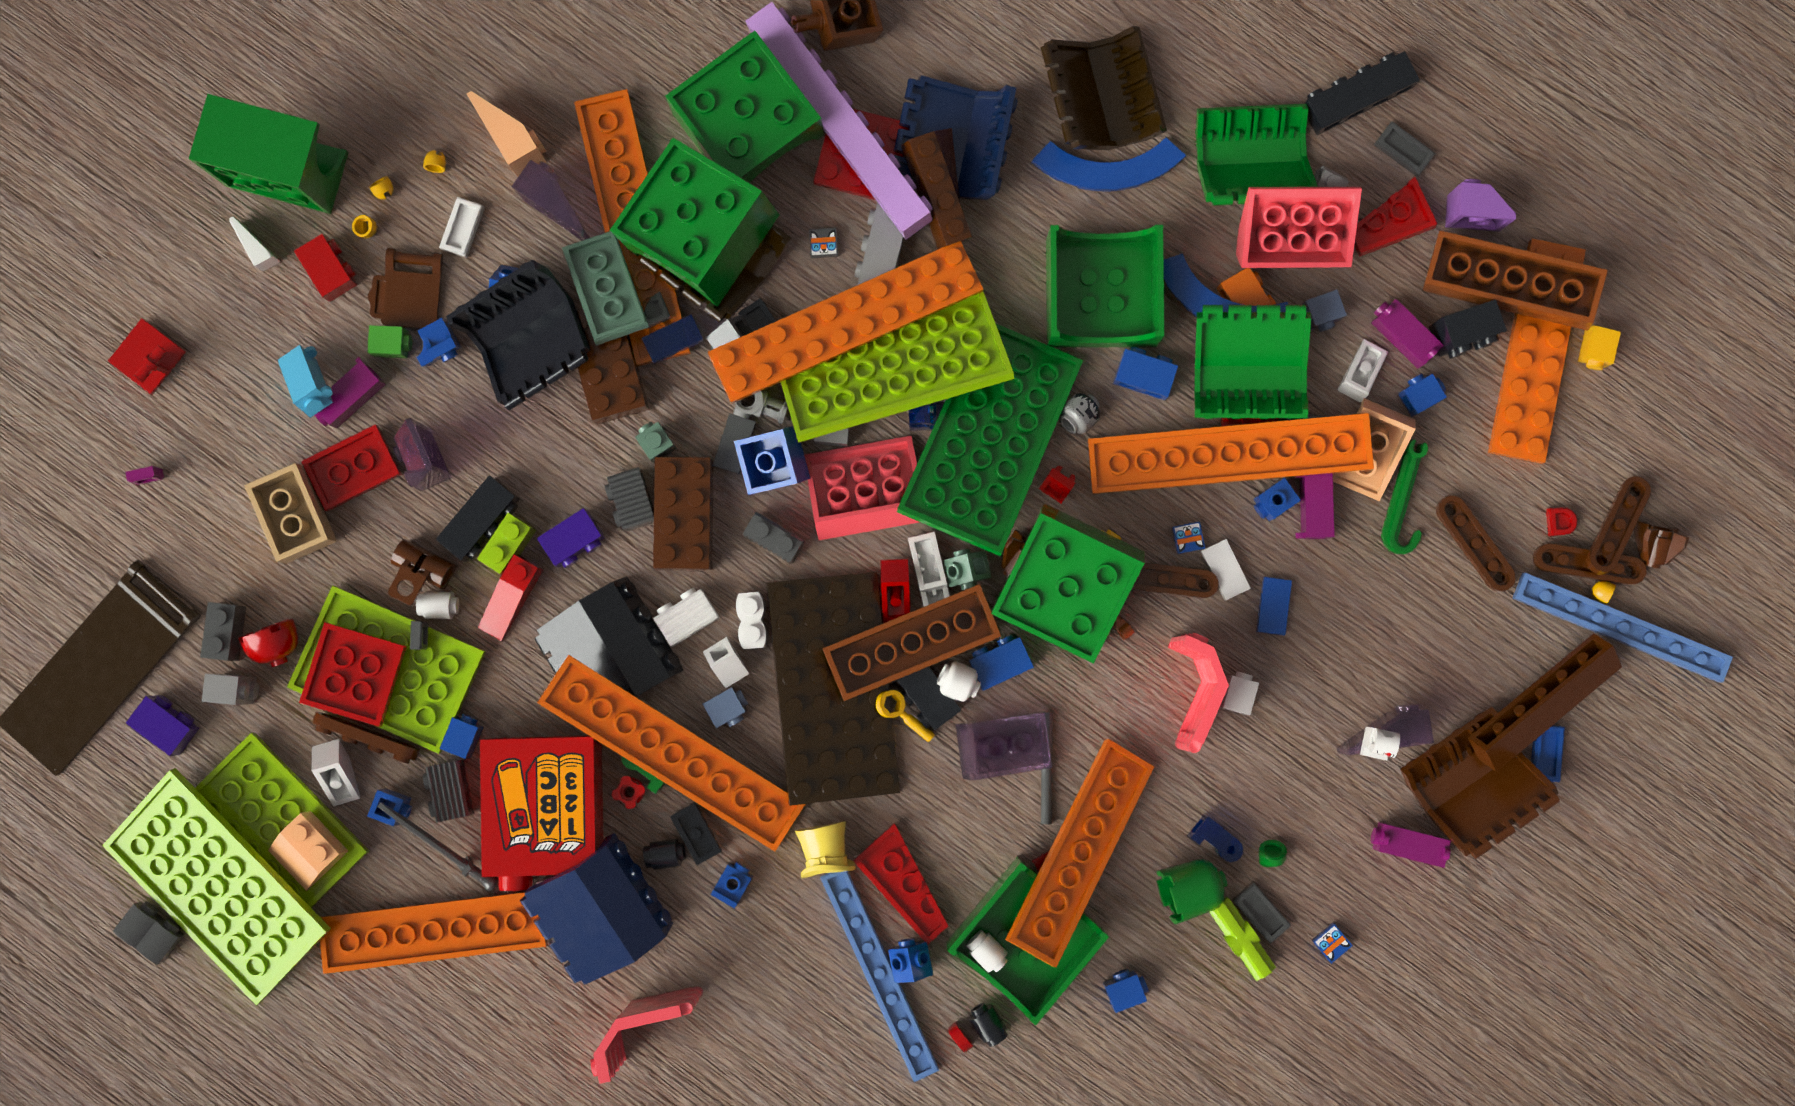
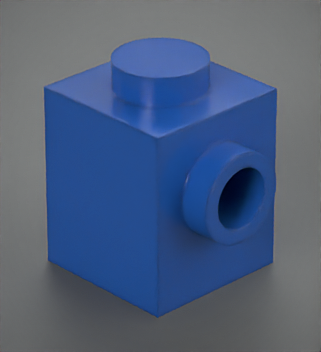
[1398,374,1447,417]
[1253,478,1301,521]
[439,714,484,759]
[367,788,412,826]
[1103,969,1149,1013]

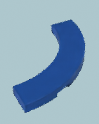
[1031,137,1186,192]
[1164,253,1288,317]

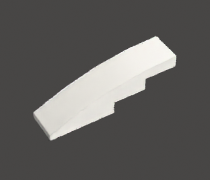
[908,532,950,607]

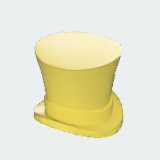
[795,821,856,879]

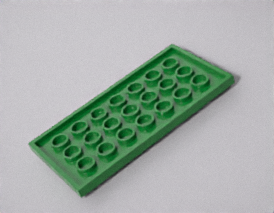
[897,323,1083,556]

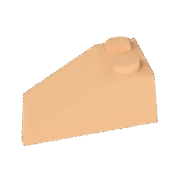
[467,91,547,178]
[1333,398,1416,501]

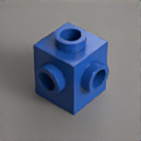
[888,938,933,983]

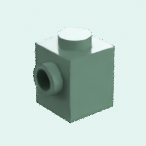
[635,422,677,463]

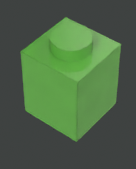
[368,325,412,358]

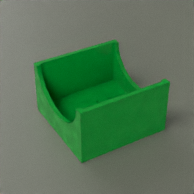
[665,30,824,183]
[189,94,349,214]
[610,138,779,306]
[1046,225,1164,348]
[991,503,1145,664]
[946,856,1109,1026]

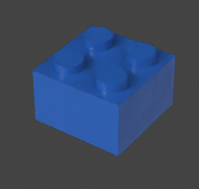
[734,426,810,495]

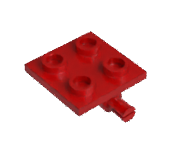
[108,318,186,395]

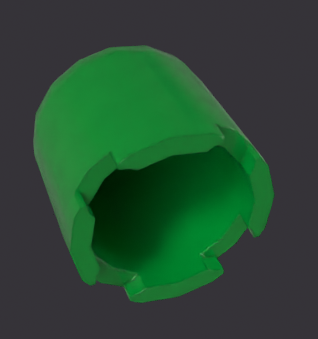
[1156,859,1228,924]

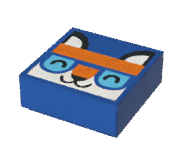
[1172,521,1205,554]
[1311,923,1353,964]

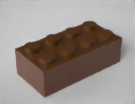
[577,309,650,424]
[653,457,714,570]

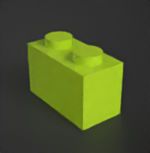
[477,513,537,575]

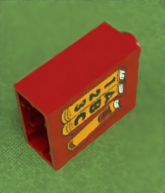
[480,736,604,891]

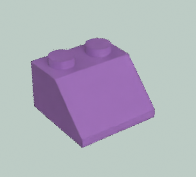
[1445,179,1516,232]

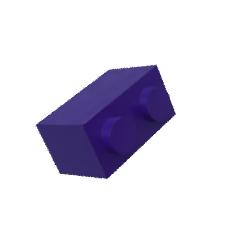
[537,508,605,568]
[126,695,200,756]

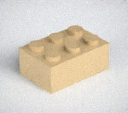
[244,463,337,564]

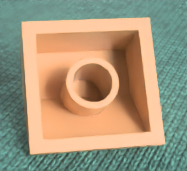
[268,811,348,891]

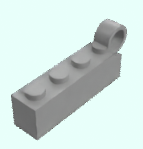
[854,202,904,285]

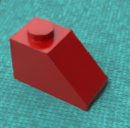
[880,559,910,623]

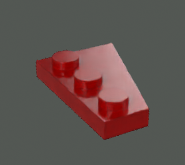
[1354,177,1437,257]

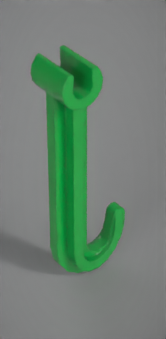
[1381,439,1428,554]

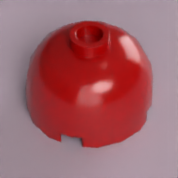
[239,618,299,667]

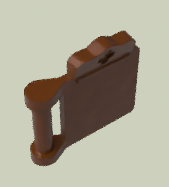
[368,248,443,329]

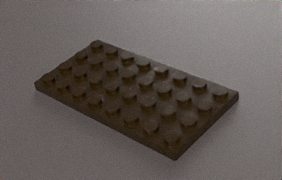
[766,572,900,806]

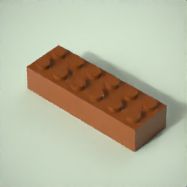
[1422,230,1608,331]
[823,584,1001,702]

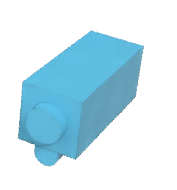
[278,345,333,418]

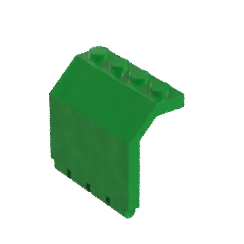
[1195,104,1318,206]
[1194,305,1311,419]

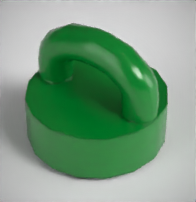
[1258,840,1287,867]

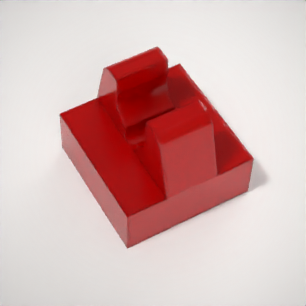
[1039,465,1076,504]

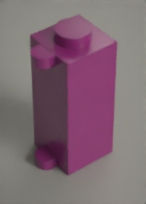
[1371,299,1444,369]
[314,357,386,428]
[1294,473,1335,539]
[1371,822,1451,868]

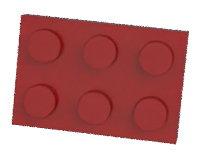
[301,424,402,511]

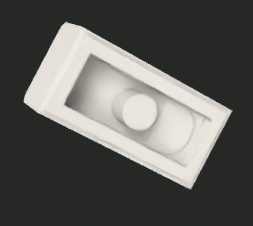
[229,217,280,272]
[1338,339,1388,402]

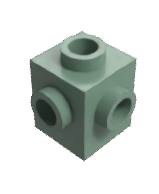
[943,549,992,590]

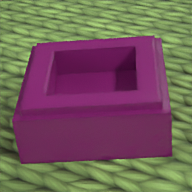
[125,466,164,485]

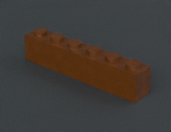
[1468,633,1622,772]

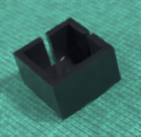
[1429,300,1507,359]

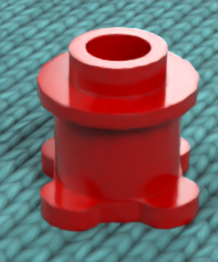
[612,776,645,809]

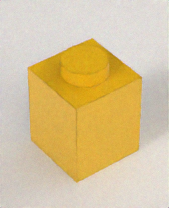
[1577,325,1621,370]

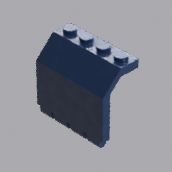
[894,75,1018,200]
[520,833,673,985]

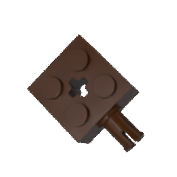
[791,0,884,51]

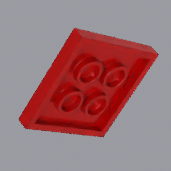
[813,108,908,200]
[299,622,407,727]

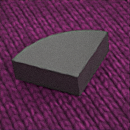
[644,292,671,329]

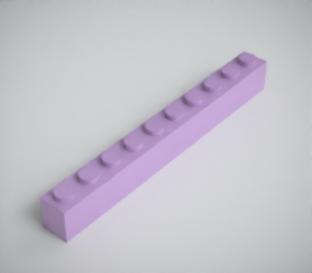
[745,2,933,240]

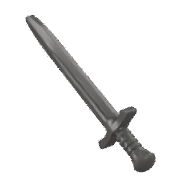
[377,802,498,891]

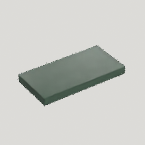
[562,231,649,346]

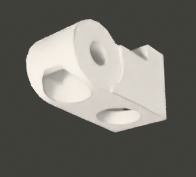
[1360,727,1400,761]

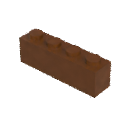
[901,128,972,249]

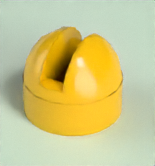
[423,150,446,173]
[369,176,394,200]
[352,215,377,238]
[1592,581,1616,605]

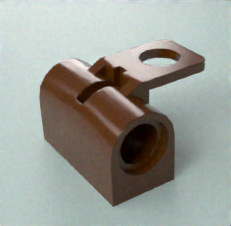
[388,539,458,605]

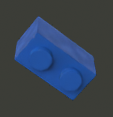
[1113,347,1178,401]
[969,635,1034,691]

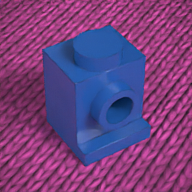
[710,862,753,909]

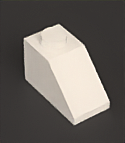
[311,739,360,806]

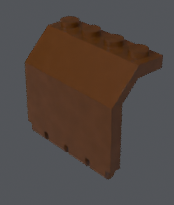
[1400,707,1560,859]

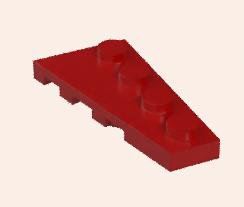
[853,823,948,945]

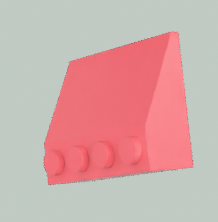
[1236,187,1362,268]
[804,435,919,540]

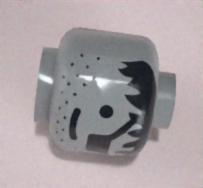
[1060,393,1101,434]

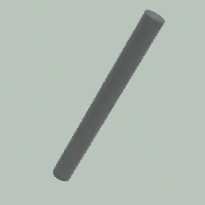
[1041,712,1053,824]

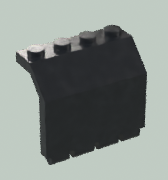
[446,260,591,411]
[534,576,684,697]

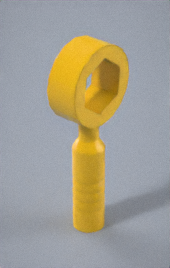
[876,690,935,742]

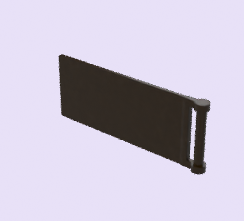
[0,560,201,776]

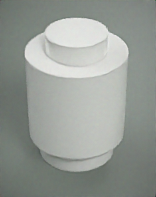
[416,591,459,619]
[966,930,1008,972]

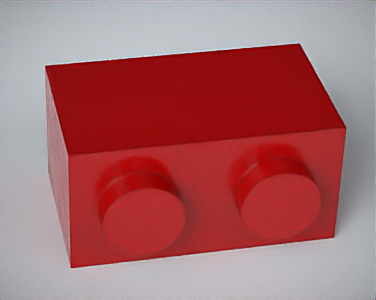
[294,234,357,302]

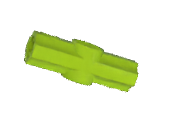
[1209,896,1276,981]

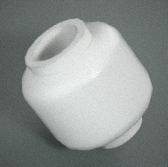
[937,661,981,703]

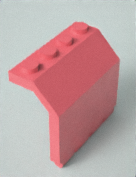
[1168,632,1229,753]
[590,987,703,1084]

